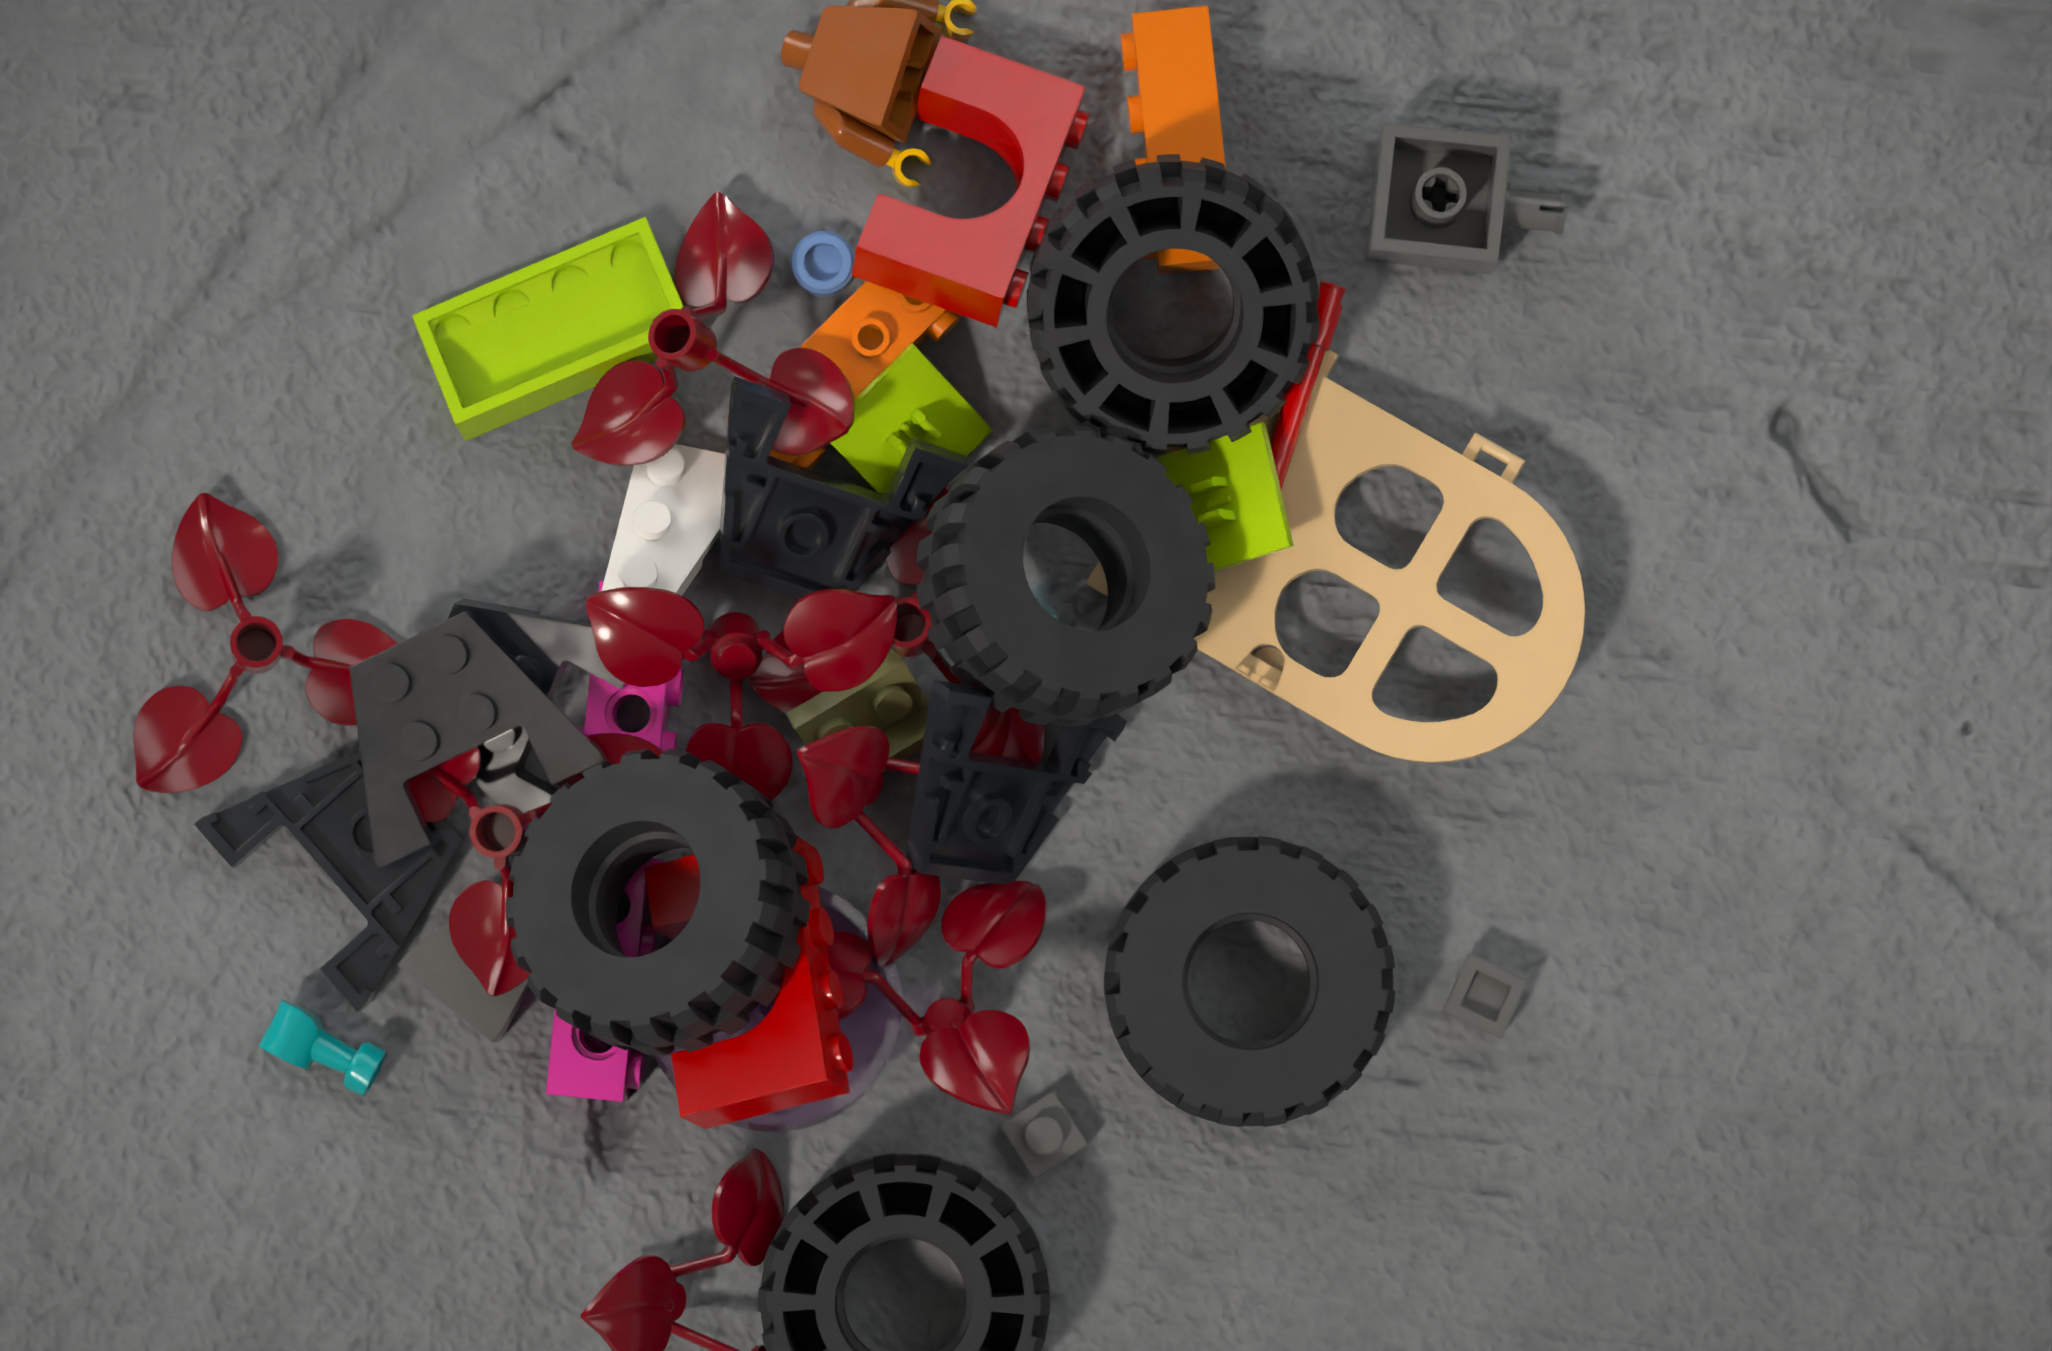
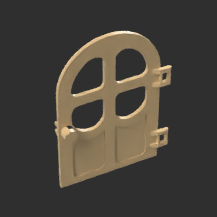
[1086,349,1586,763]

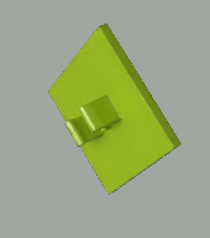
[830,343,993,493]
[1157,422,1294,572]

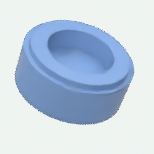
[792,231,855,297]

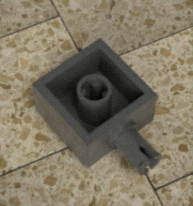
[1365,123,1567,274]

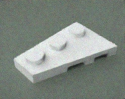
[602,444,725,595]

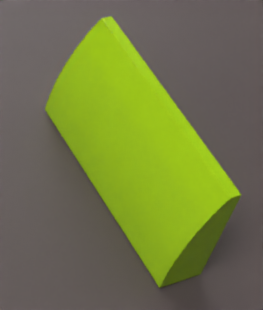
[412,217,684,441]

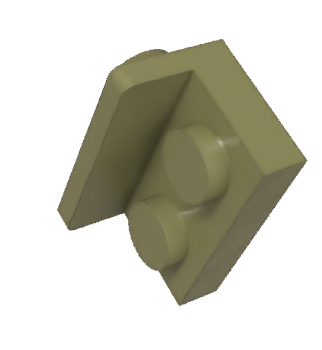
[786,650,929,773]

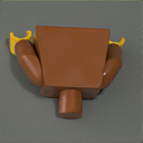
[781,0,977,188]

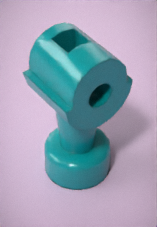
[258,999,387,1097]

